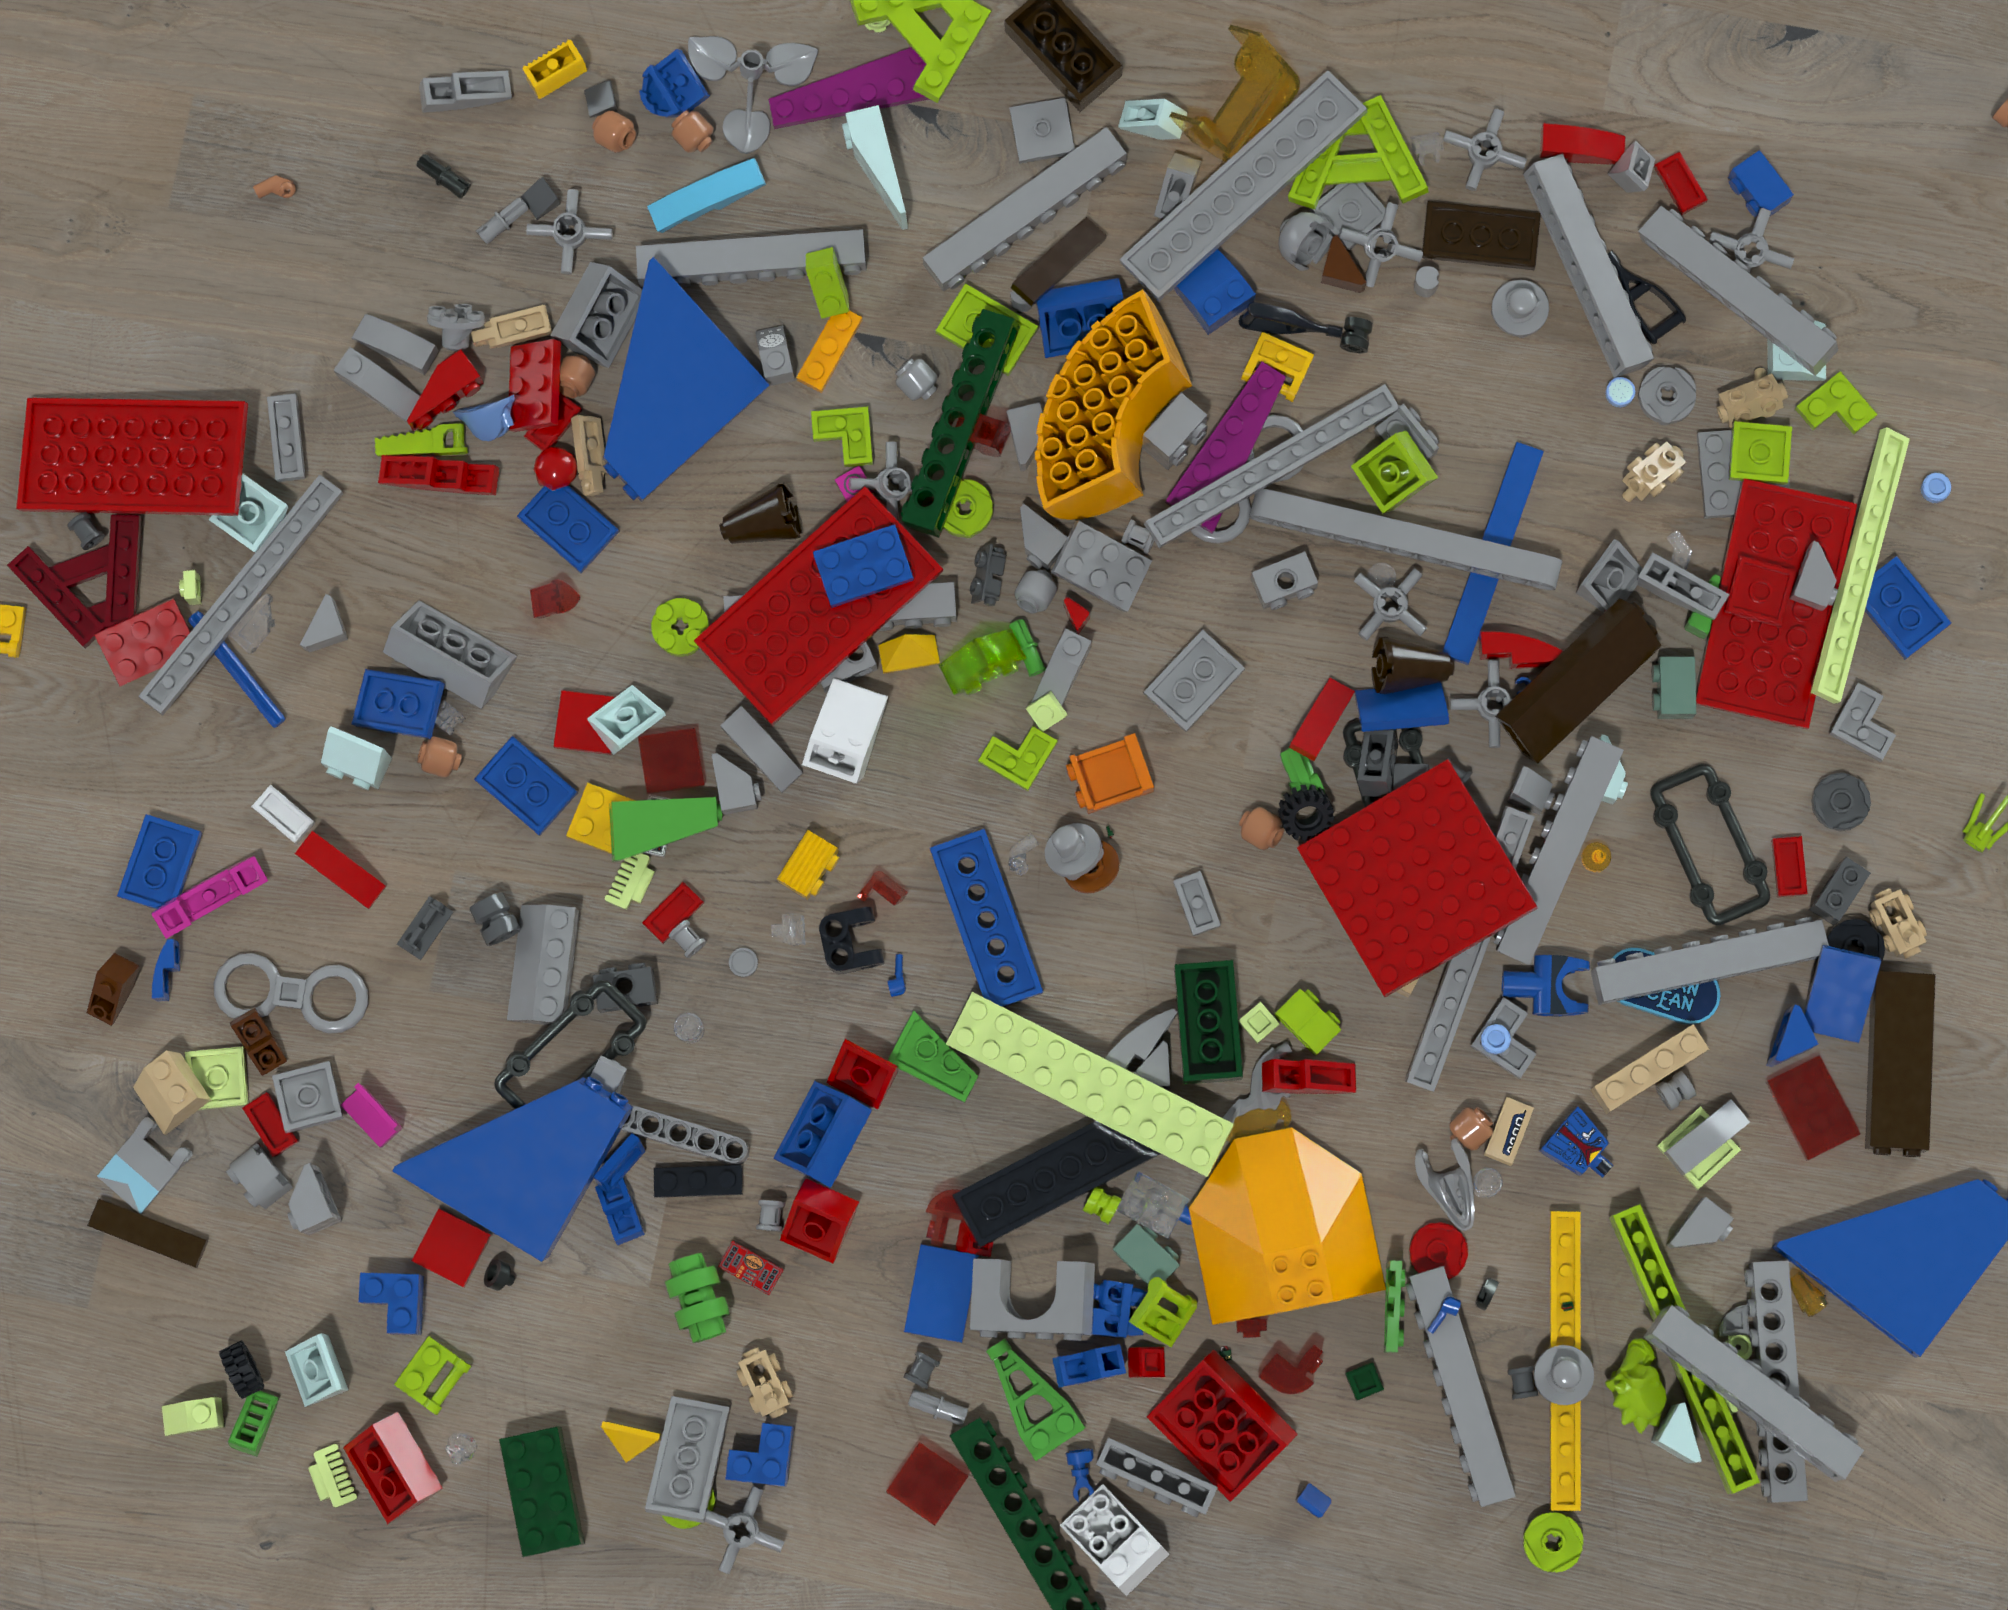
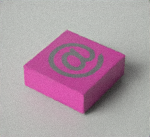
[834,466,874,502]

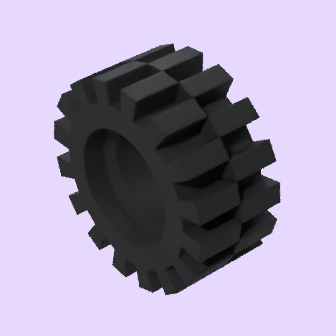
[1278,784,1334,841]
[219,1340,265,1399]

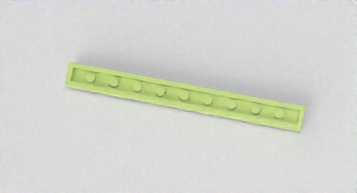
[1811,427,1910,704]

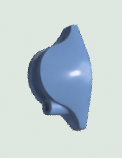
[453,395,515,441]

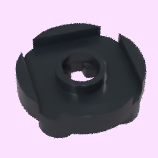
[1827,919,1885,962]

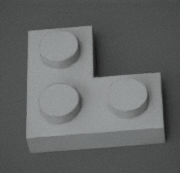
[1829,683,1896,762]
[1470,997,1536,1079]

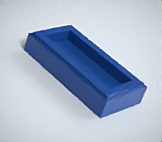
[593,1133,646,1194]

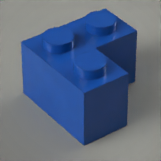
[358,1273,424,1335]
[725,1423,794,1487]

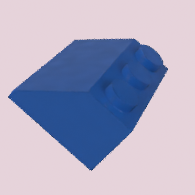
[1036,278,1124,358]
[773,1081,872,1188]

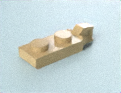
[471,305,552,349]
[571,415,607,496]

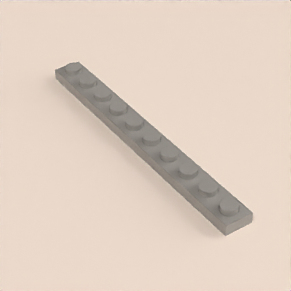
[1144,384,1399,548]
[138,475,343,716]
[1405,806,1535,1092]

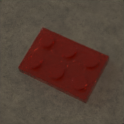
[1766,1055,1860,1161]

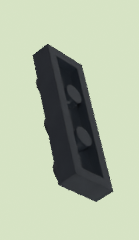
[654,1165,743,1198]

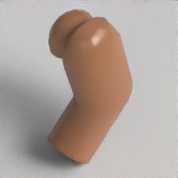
[253,175,296,199]

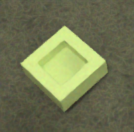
[179,570,201,605]
[1026,691,1067,732]
[1238,1002,1279,1044]

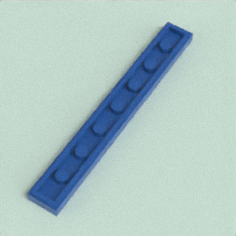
[1443,442,1544,665]

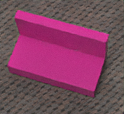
[341,1083,403,1148]

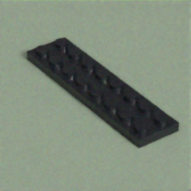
[952,1121,1161,1248]

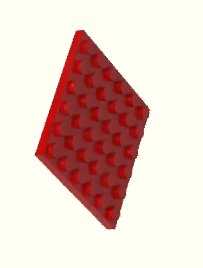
[1297,759,1538,997]

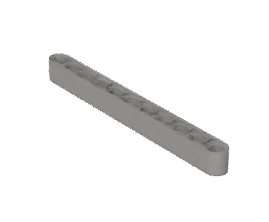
[1249,489,1562,590]

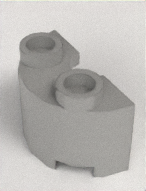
[226,1142,293,1210]

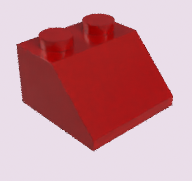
[780,1178,859,1264]

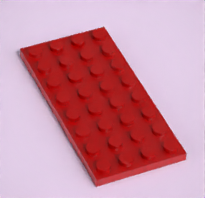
[16,398,248,516]
[1696,479,1857,730]
[694,487,943,726]

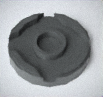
[1811,773,1871,831]

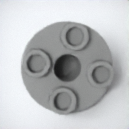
[1491,280,1549,338]
[427,304,485,351]
[1045,823,1104,880]
[1534,1345,1594,1405]

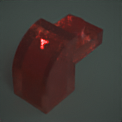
[955,414,1011,457]
[926,1189,965,1248]
[1258,1345,1323,1395]

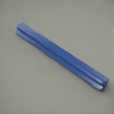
[188,611,285,728]

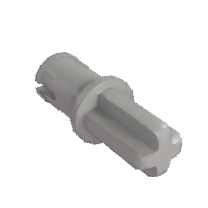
[476,198,528,245]
[908,1390,968,1427]

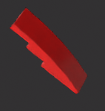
[378,455,500,496]

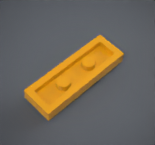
[796,311,863,393]

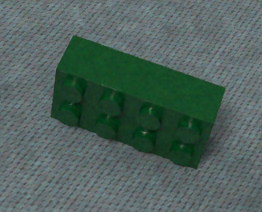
[1174,960,1243,1085]
[499,1426,585,1557]

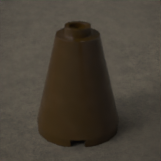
[719,483,803,544]
[1371,637,1455,695]

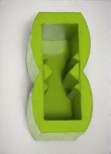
[1274,989,1341,1056]

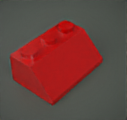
[343,1412,443,1524]

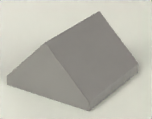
[1576,539,1643,613]

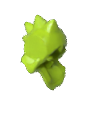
[1605,1338,1666,1433]

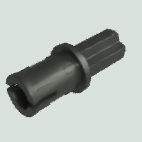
[416,154,471,199]

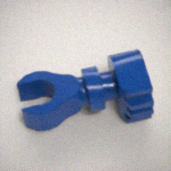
[1066,1448,1094,1502]

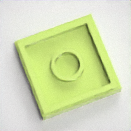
[185,1046,249,1110]
[1657,1106,1741,1190]

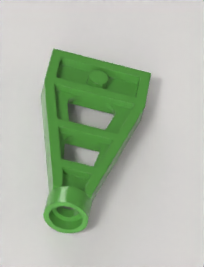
[986,1338,1085,1461]

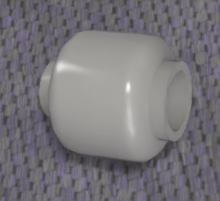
[895,358,938,401]
[1014,570,1057,614]

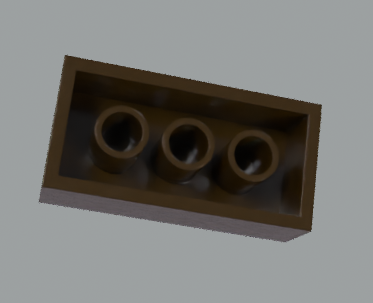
[1004,0,1122,112]

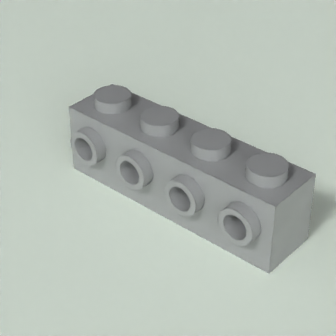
[1096,1437,1217,1518]

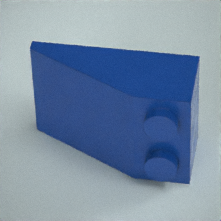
[1174,249,1256,335]

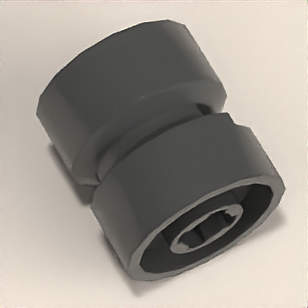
[469,893,521,946]

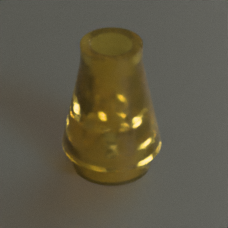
[1790,1272,1828,1318]

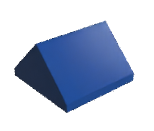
[1766,1004,1818,1067]

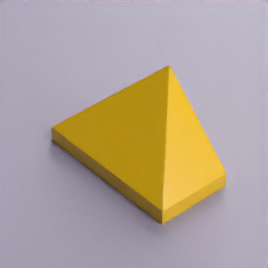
[878,634,940,674]
[601,1421,662,1463]

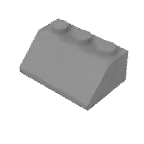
[550,262,642,368]

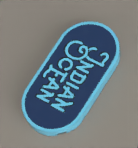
[1613,948,1720,1025]

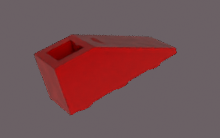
[407,349,484,431]

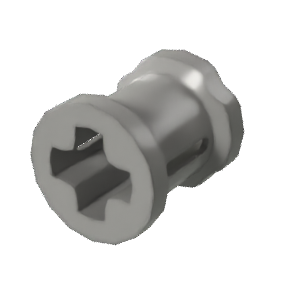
[1121,519,1154,554]
[668,920,707,958]
[756,1200,785,1232]

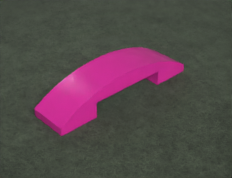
[151,855,268,939]

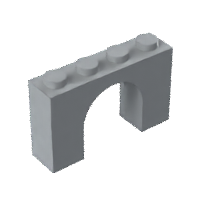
[970,1259,1095,1341]

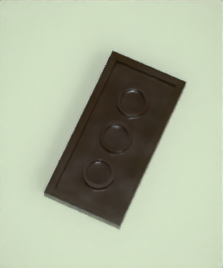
[1422,201,1541,270]

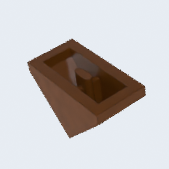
[1321,235,1366,293]

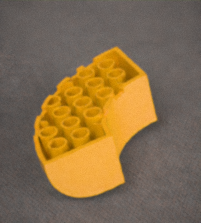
[1035,289,1192,520]

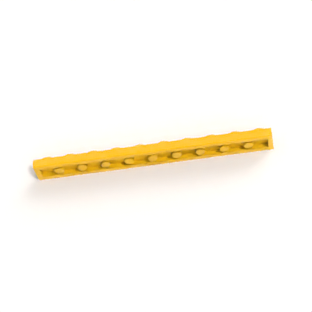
[1550,1211,1581,1511]

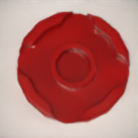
[1409,1222,1468,1280]

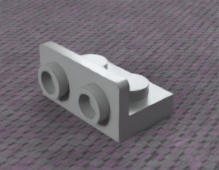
[1374,404,1439,461]

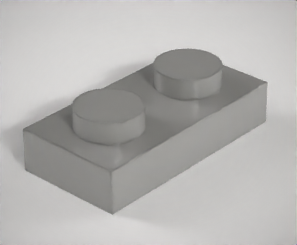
[1173,871,1221,936]

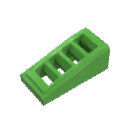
[1684,574,1720,639]
[228,1391,279,1457]

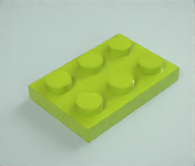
[935,283,1038,376]

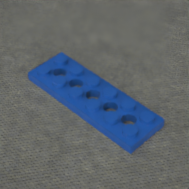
[930,829,1043,1007]

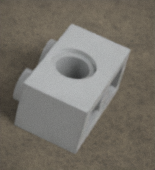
[1251,552,1318,610]

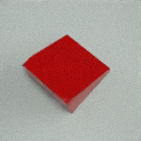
[1064,597,1090,635]
[956,1222,993,1257]
[1128,1347,1165,1378]

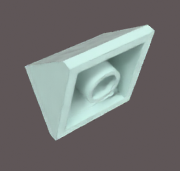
[209,473,288,553]
[587,685,666,755]
[285,1333,348,1407]
[1651,1403,1701,1463]

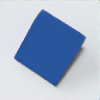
[1296,1483,1332,1518]

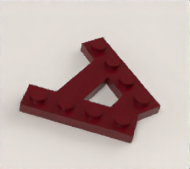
[7,515,142,649]

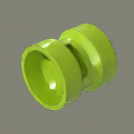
[1082,1187,1122,1225]

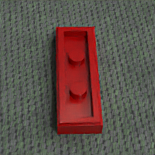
[1289,678,1355,761]

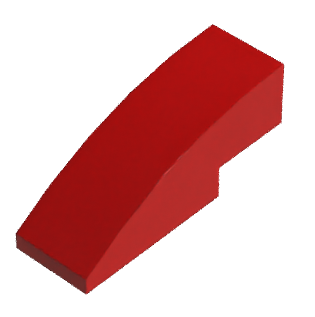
[1540,123,1626,165]
[1478,632,1563,669]
[294,831,387,909]
[1262,1059,1356,1094]

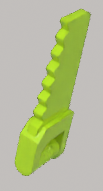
[375,423,468,457]

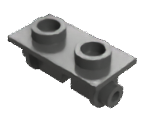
[970,544,1006,606]
[397,896,453,960]

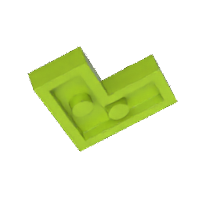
[1795,371,1878,435]
[811,407,873,467]
[978,726,1058,791]

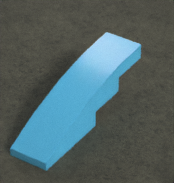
[647,158,766,233]

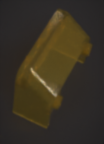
[1169,25,1300,163]

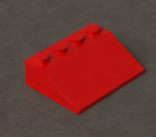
[1147,1349,1298,1502]

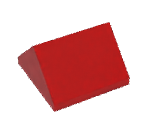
[826,1039,899,1110]

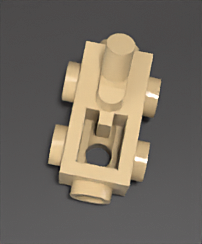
[1717,368,1788,428]
[1622,442,1686,502]
[1869,888,1927,959]
[736,1347,793,1420]

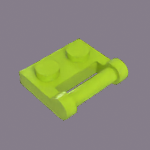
[1129,1277,1197,1347]
[394,1336,472,1415]

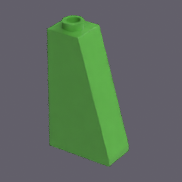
[609,797,722,862]

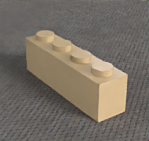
[1591,1024,1709,1114]

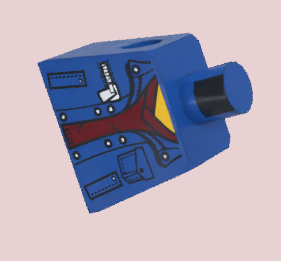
[1539,1107,1613,1178]

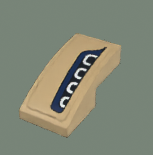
[1484,1097,1534,1166]

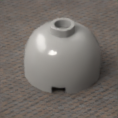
[1278,212,1334,271]

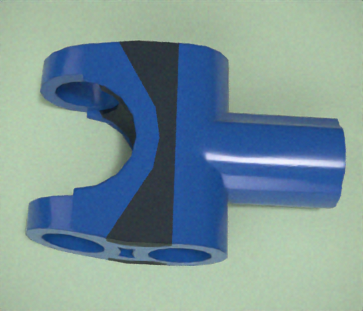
[1501,955,1590,1017]

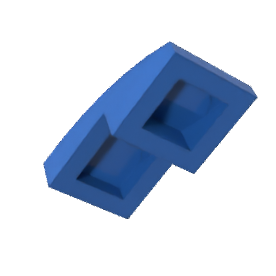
[152,939,180,1002]
[595,1178,645,1245]

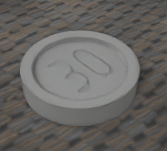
[729,948,758,977]

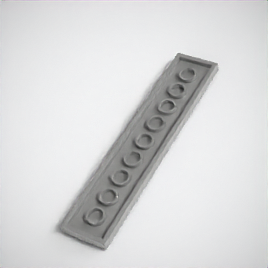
[1119,70,1367,302]

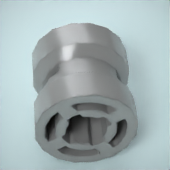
[1655,1071,1696,1111]

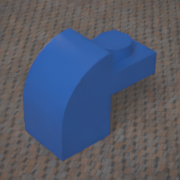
[1052,1344,1126,1388]

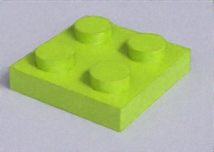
[1729,421,1792,485]

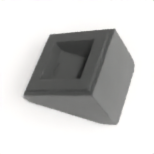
[584,80,618,118]
[521,177,560,220]
[1393,763,1429,791]

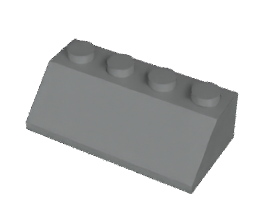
[383,600,517,709]
[507,904,580,1025]

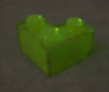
[938,628,1027,695]

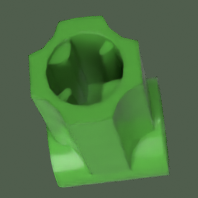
[1280,748,1325,794]

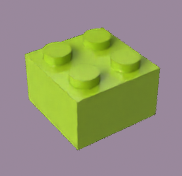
[1351,430,1438,513]

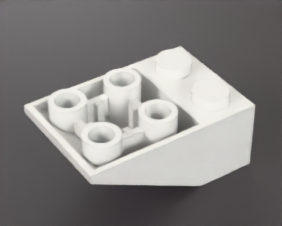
[802,678,888,784]
[1060,1484,1169,1596]

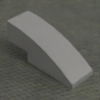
[419,71,512,113]
[352,314,439,375]
[720,706,803,793]
[1105,1009,1178,1070]
[1664,1099,1750,1176]

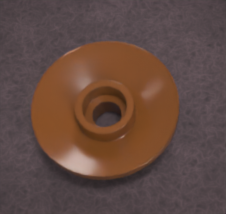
[1064,841,1120,893]

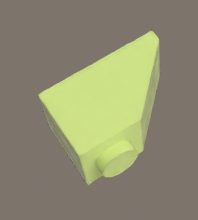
[162,1397,225,1436]

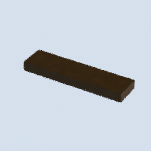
[1011,217,1107,307]
[87,1198,208,1268]

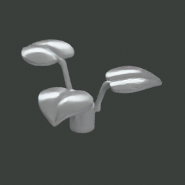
[688,36,818,154]

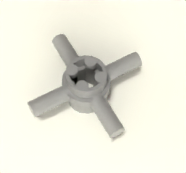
[1443,109,1527,191]
[526,189,613,275]
[1338,202,1423,288]
[1709,208,1795,274]
[849,442,913,521]
[1354,569,1427,641]
[1450,661,1513,748]
[705,1486,784,1574]

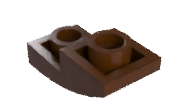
[230,1008,287,1076]

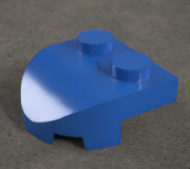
[639,49,710,118]

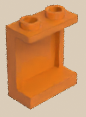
[1065,733,1154,814]

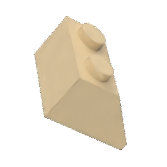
[133,1050,211,1135]

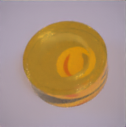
[1581,842,1611,873]

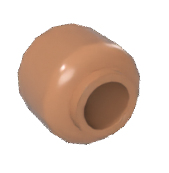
[671,110,714,153]
[593,111,636,153]
[559,354,595,398]
[417,736,462,777]
[1239,807,1284,850]
[1449,1107,1493,1151]

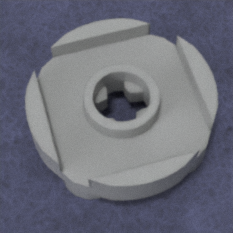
[1638,366,1696,426]

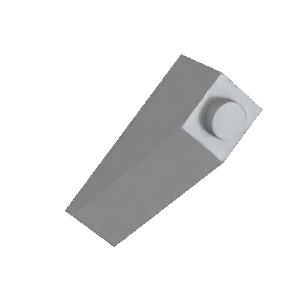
[334,347,420,423]
[1638,553,1729,620]
[1031,628,1092,706]

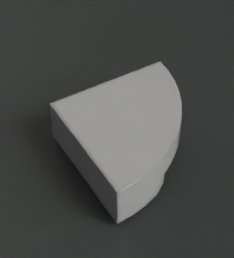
[1718,1305,1749,1337]

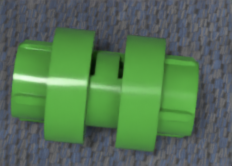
[665,1253,730,1343]

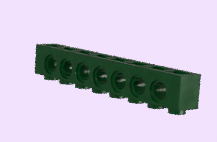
[901,309,1020,538]
[950,1417,1101,1610]

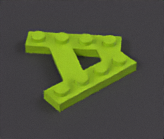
[850,0,991,103]
[1288,95,1429,209]

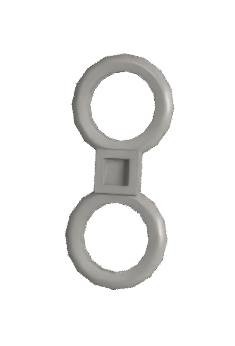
[1191,415,1303,544]
[213,953,368,1034]

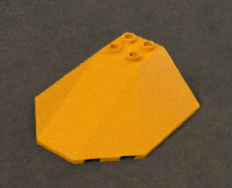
[1188,1127,1386,1325]

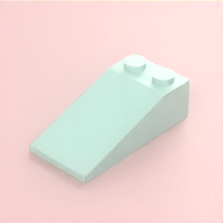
[842,105,908,230]

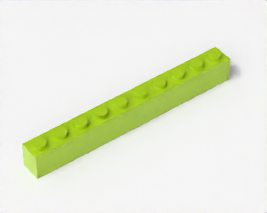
[1609,1204,1760,1494]

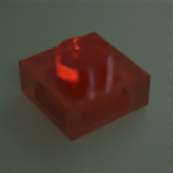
[1235,1319,1267,1338]

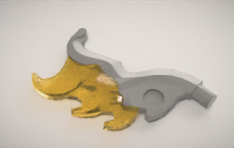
[1223,1042,1292,1144]

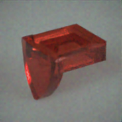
[530,579,580,619]
[857,871,908,906]

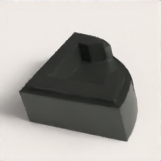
[1475,1278,1499,1311]

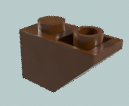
[86,953,140,1026]

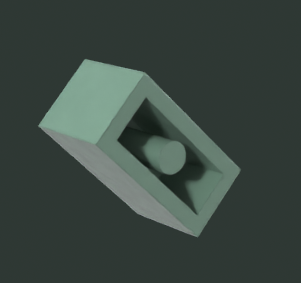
[1652,657,1696,719]
[1113,1224,1180,1285]

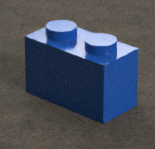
[1728,150,1794,217]

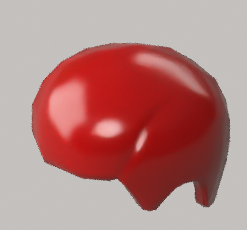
[533,447,577,491]

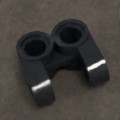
[819,907,885,974]

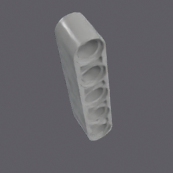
[621,1104,749,1165]

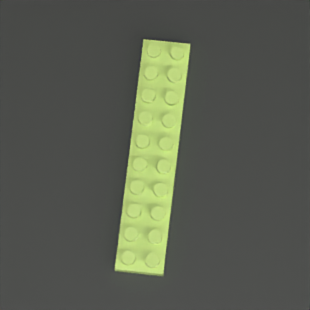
[946,992,1235,1177]

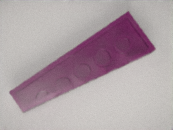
[768,47,930,129]
[1165,361,1286,534]

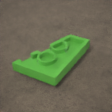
[887,1010,978,1103]
[1384,1260,1405,1353]

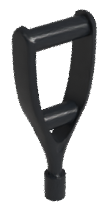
[1608,251,1686,344]
[1238,302,1343,338]

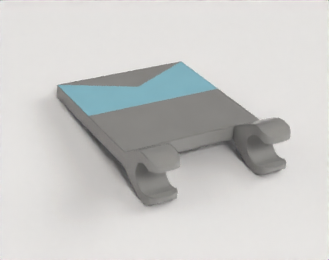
[97,1117,193,1214]

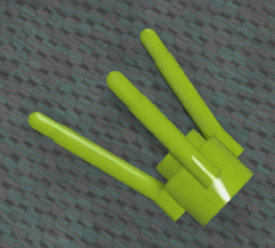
[1962,793,2008,853]

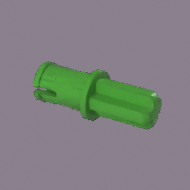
[1009,619,1046,677]

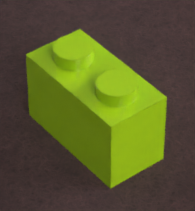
[806,247,849,319]

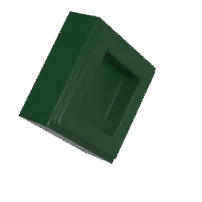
[1345,1362,1384,1401]

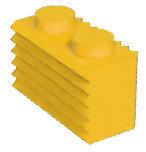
[523,39,587,100]
[777,830,840,900]

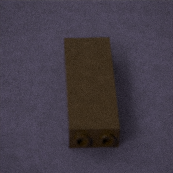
[1495,598,1662,764]
[1865,971,1936,1157]

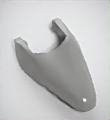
[1415,1138,1474,1231]

